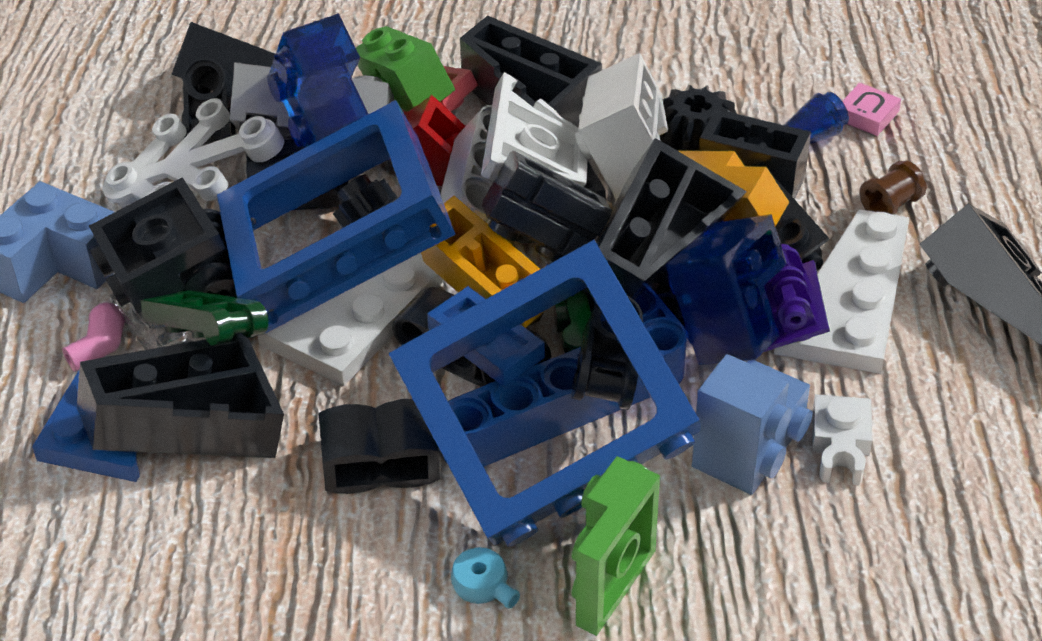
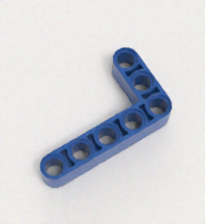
[443,287,687,467]

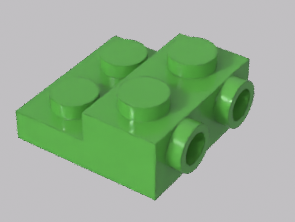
[571,456,660,636]

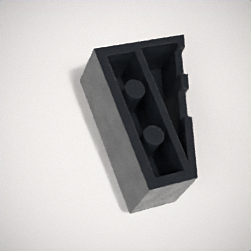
[460,15,602,127]
[583,138,747,300]
[77,333,284,458]

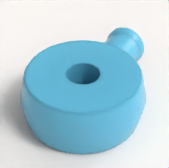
[451,547,520,609]

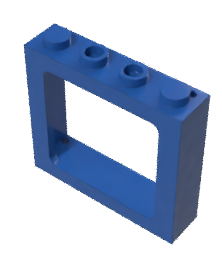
[217,100,455,334]
[388,240,700,547]

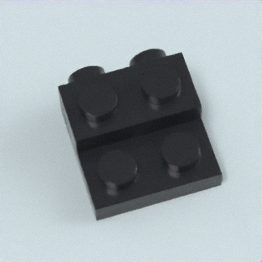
[89,177,226,314]

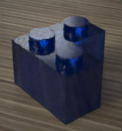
[267,13,368,148]
[666,214,787,365]

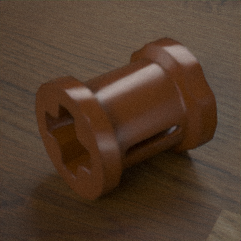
[859,160,927,215]

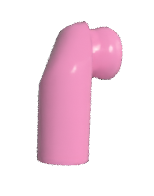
[62,302,125,371]

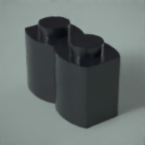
[318,399,440,494]

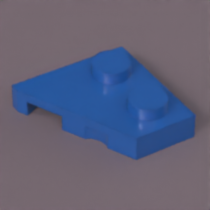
[32,371,140,482]

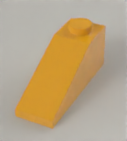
[421,195,546,328]

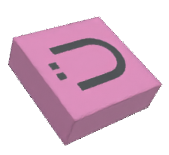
[835,82,901,136]

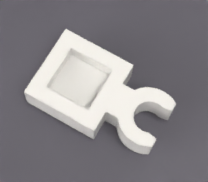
[812,394,872,485]

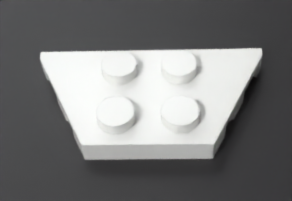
[481,72,587,187]

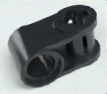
[182,57,237,146]
[571,296,643,410]

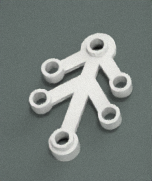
[102,98,284,207]

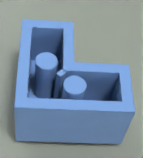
[0,181,114,303]
[692,354,813,495]

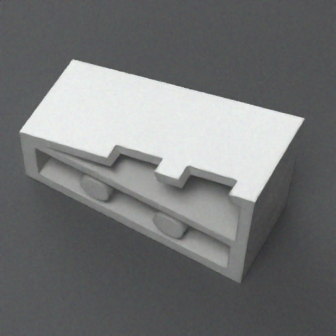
[575,53,669,201]

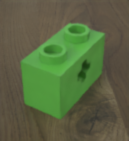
[350,26,455,112]

